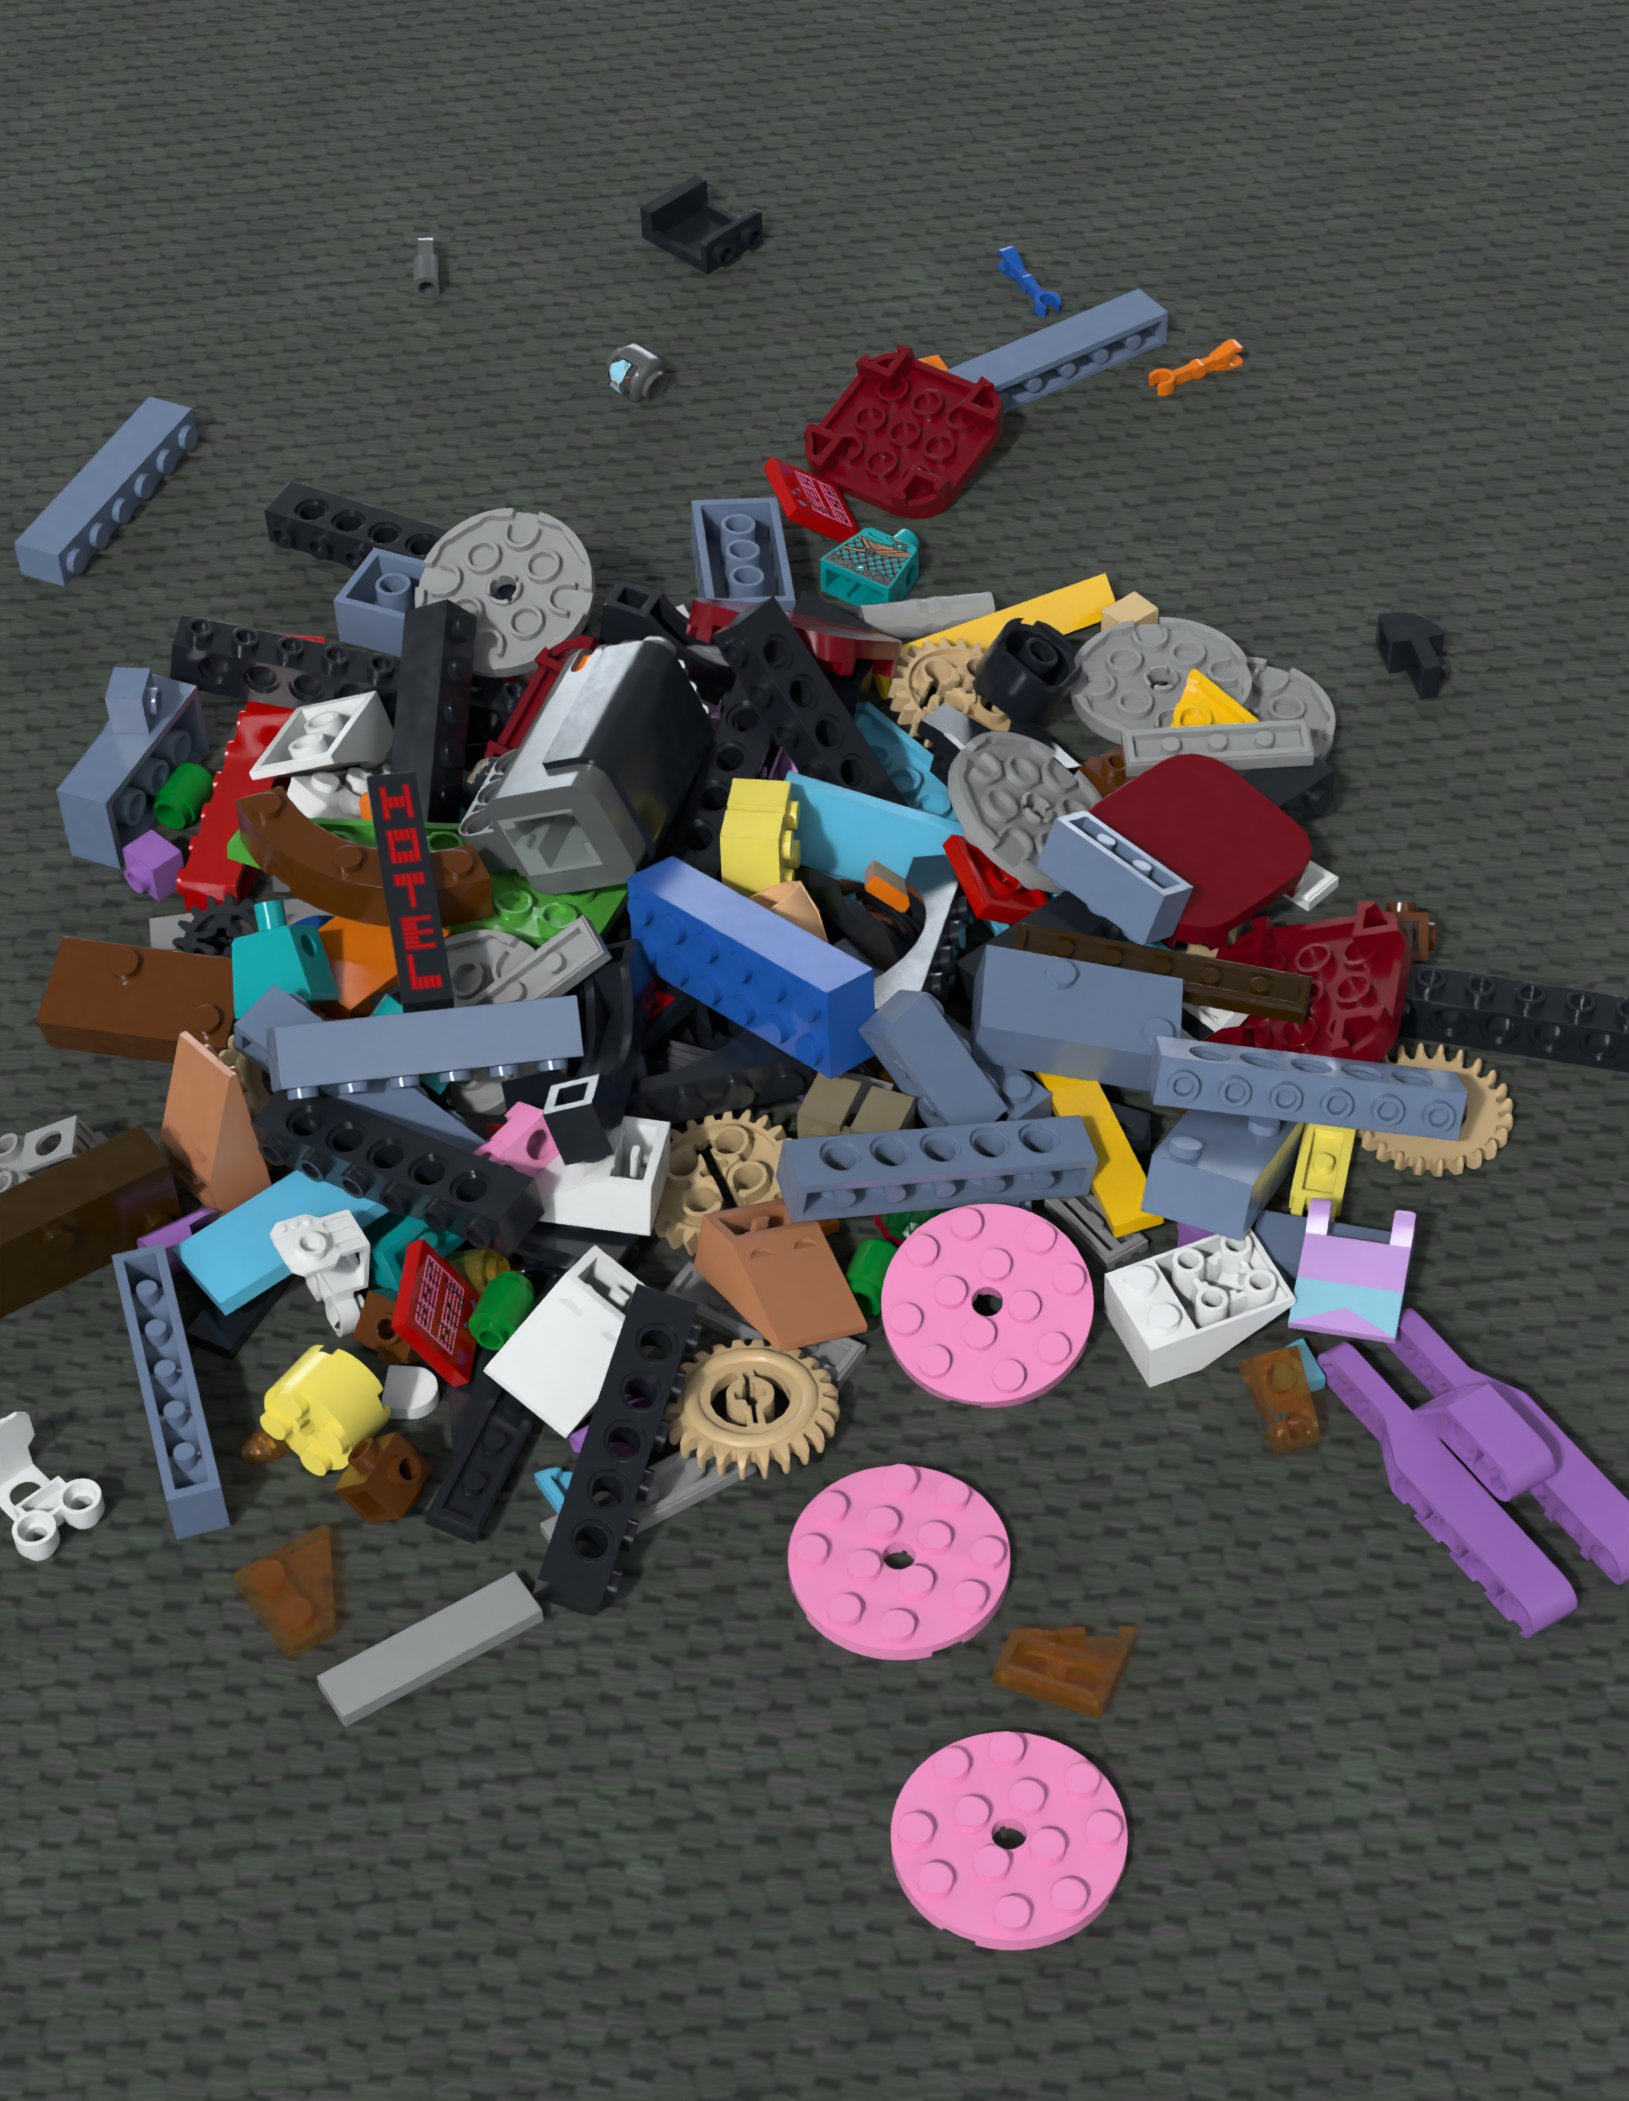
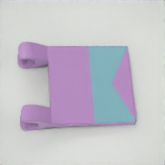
[1288,1198,1416,1344]

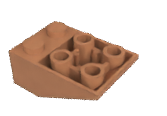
[160,1031,272,1218]
[694,1198,868,1352]

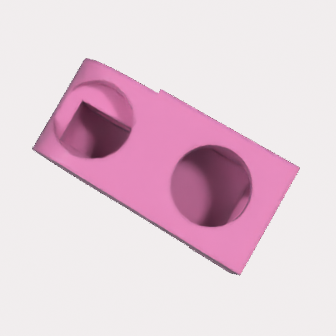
[473,1101,560,1178]

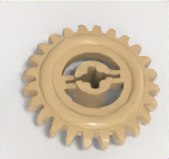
[1351,1042,1513,1177]
[662,1339,840,1481]

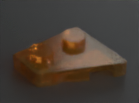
[232,1523,337,1661]
[992,1626,1137,1719]

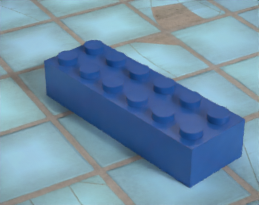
[627,856,875,1079]

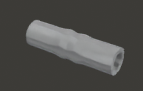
[859,592,995,639]

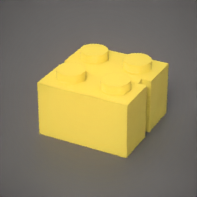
[720,778,801,898]

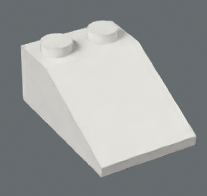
[249,691,394,780]

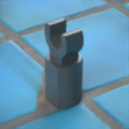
[413,237,440,297]

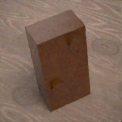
[36,936,239,1064]

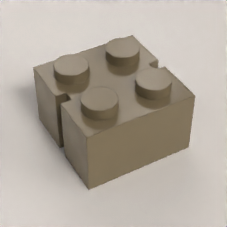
[797,1072,915,1139]

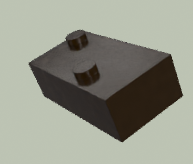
[0,1125,182,1318]

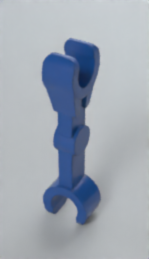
[997,246,1061,317]

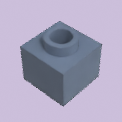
[105,667,162,734]

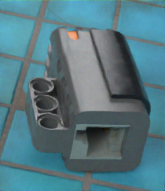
[458,635,714,895]

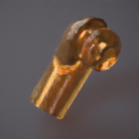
[241,1427,292,1467]

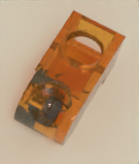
[1238,1345,1320,1455]

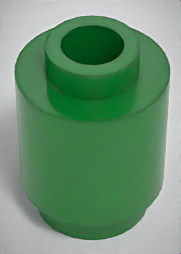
[153,762,214,830]
[844,1239,898,1317]
[468,1272,535,1350]

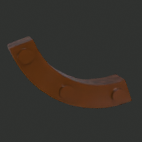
[235,786,493,927]

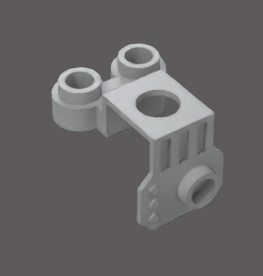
[0,1115,108,1192]

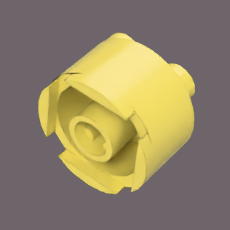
[260,1345,391,1476]

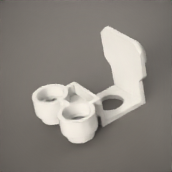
[270,1209,370,1337]
[0,1411,105,1561]

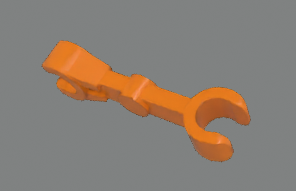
[1148,339,1243,396]

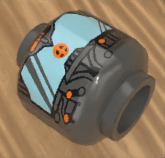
[606,343,668,403]

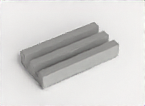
[1044,1188,1148,1272]

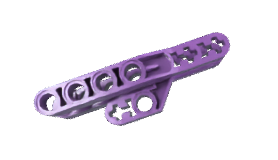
[1317,1308,1629,1638]

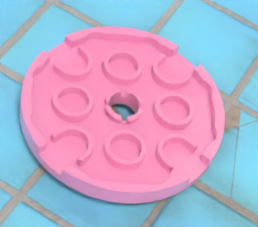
[881,1204,1094,1408]
[788,1464,1010,1660]
[891,1731,1128,1950]

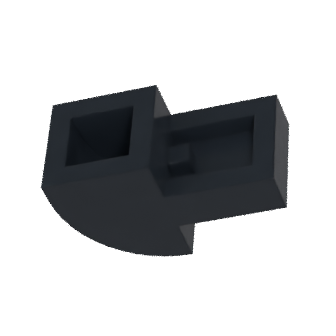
[1375,612,1445,700]

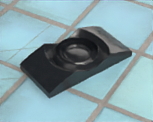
[793,867,957,1001]

